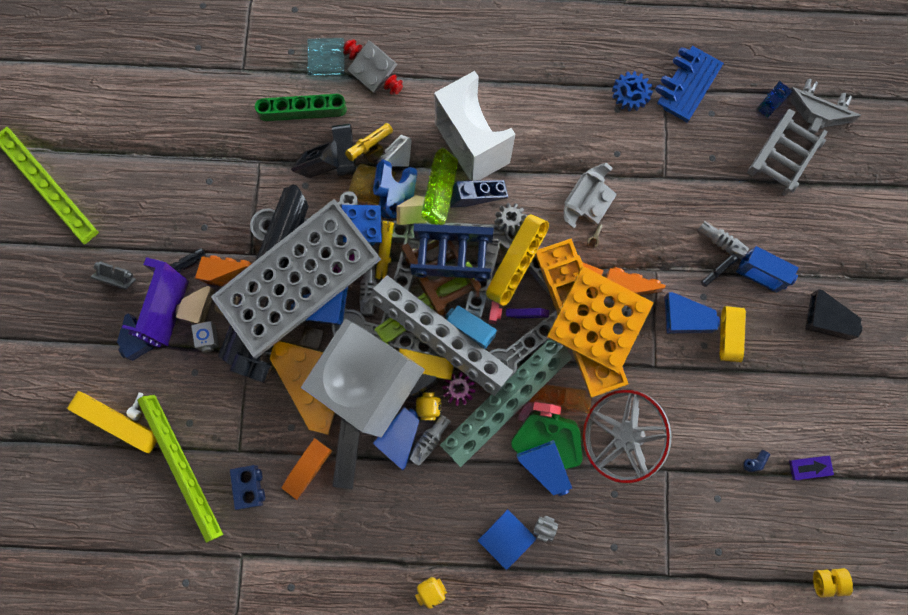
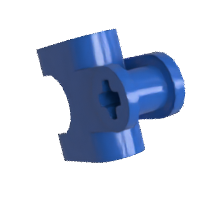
[373,159,417,219]

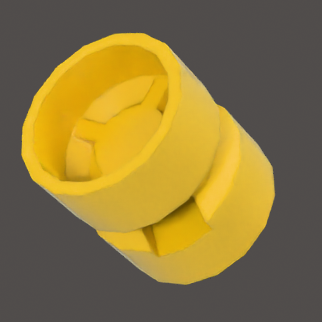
[813,568,853,598]

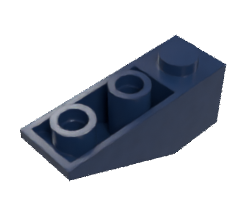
[447,180,508,208]

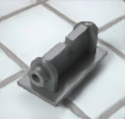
[90,261,136,290]

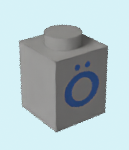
[191,321,219,353]

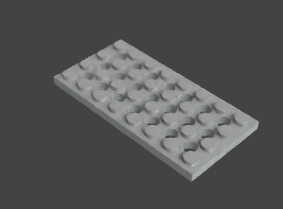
[211,199,382,359]

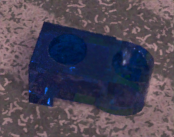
[756,81,792,118]

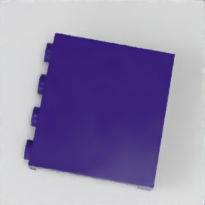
[122,257,189,348]

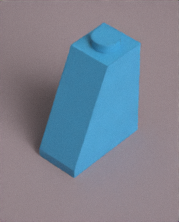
[445,305,497,349]

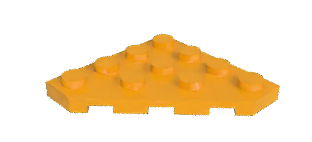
[270,341,335,435]

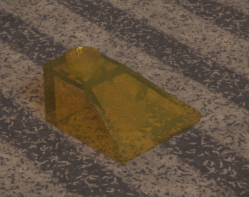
[349,163,396,205]

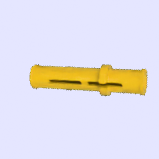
[345,123,393,161]
[375,221,394,279]

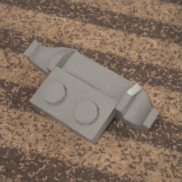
[564,163,617,228]

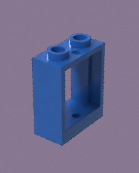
[736,246,799,293]

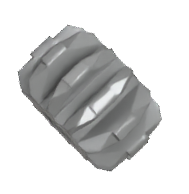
[495,202,527,236]

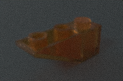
[528,385,592,414]

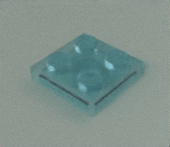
[308,38,345,75]

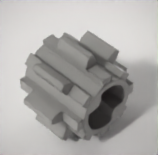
[533,516,558,542]

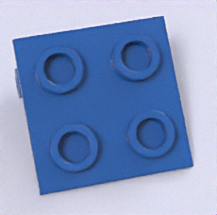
[342,205,382,246]

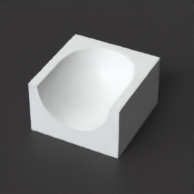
[434,71,515,181]

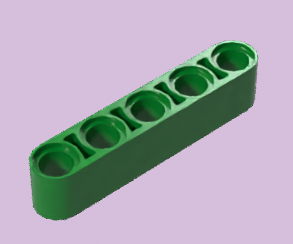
[254,94,347,121]

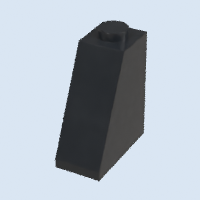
[805,289,862,340]

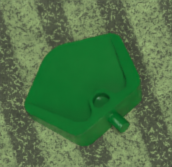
[511,410,582,469]

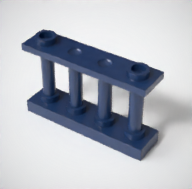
[410,223,494,281]

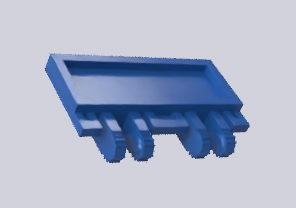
[655,46,724,123]

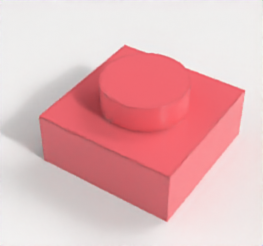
[488,301,502,325]
[533,402,561,417]

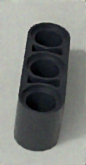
[332,124,357,177]

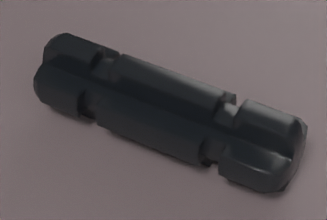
[170,248,206,273]

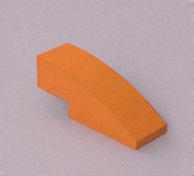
[281,438,332,500]

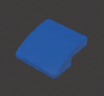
[478,509,536,570]

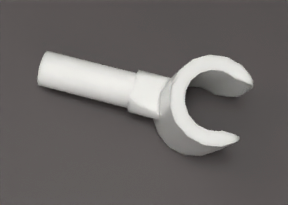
[126,392,143,421]

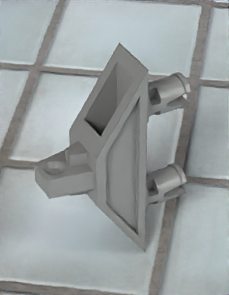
[786,79,861,134]

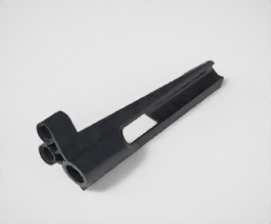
[218,184,309,383]

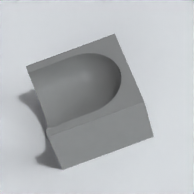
[301,318,425,438]

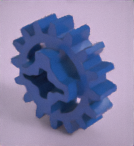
[612,71,653,111]

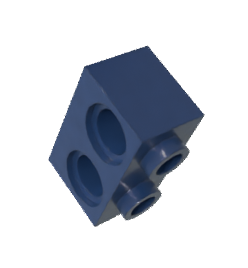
[230,465,265,510]

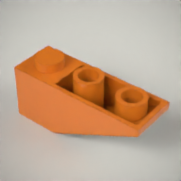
[195,255,252,287]
[606,267,666,295]

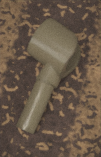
[587,224,603,248]

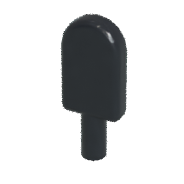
[701,254,738,287]

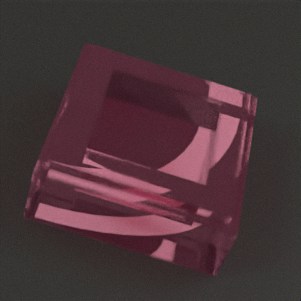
[517,402,534,423]

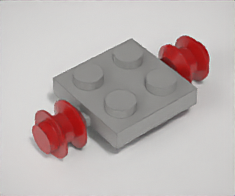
[343,39,403,95]

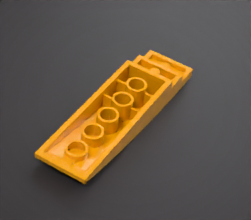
[535,238,628,398]

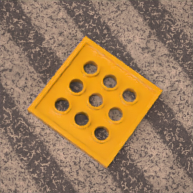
[547,266,654,374]

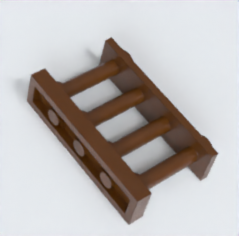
[401,240,481,316]

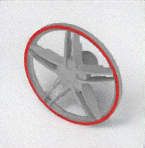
[583,390,672,483]

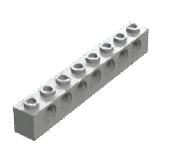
[369,275,513,396]

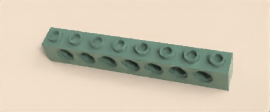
[440,339,572,467]

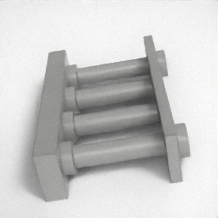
[747,109,828,196]

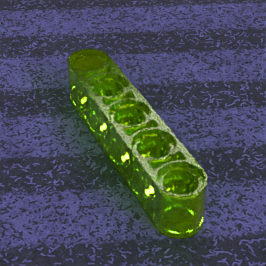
[421,147,458,225]

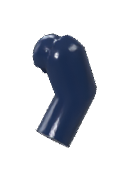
[744,450,771,472]

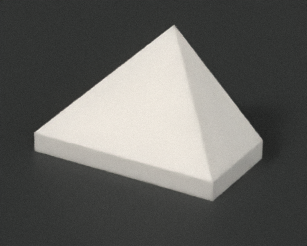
[377,135,411,167]

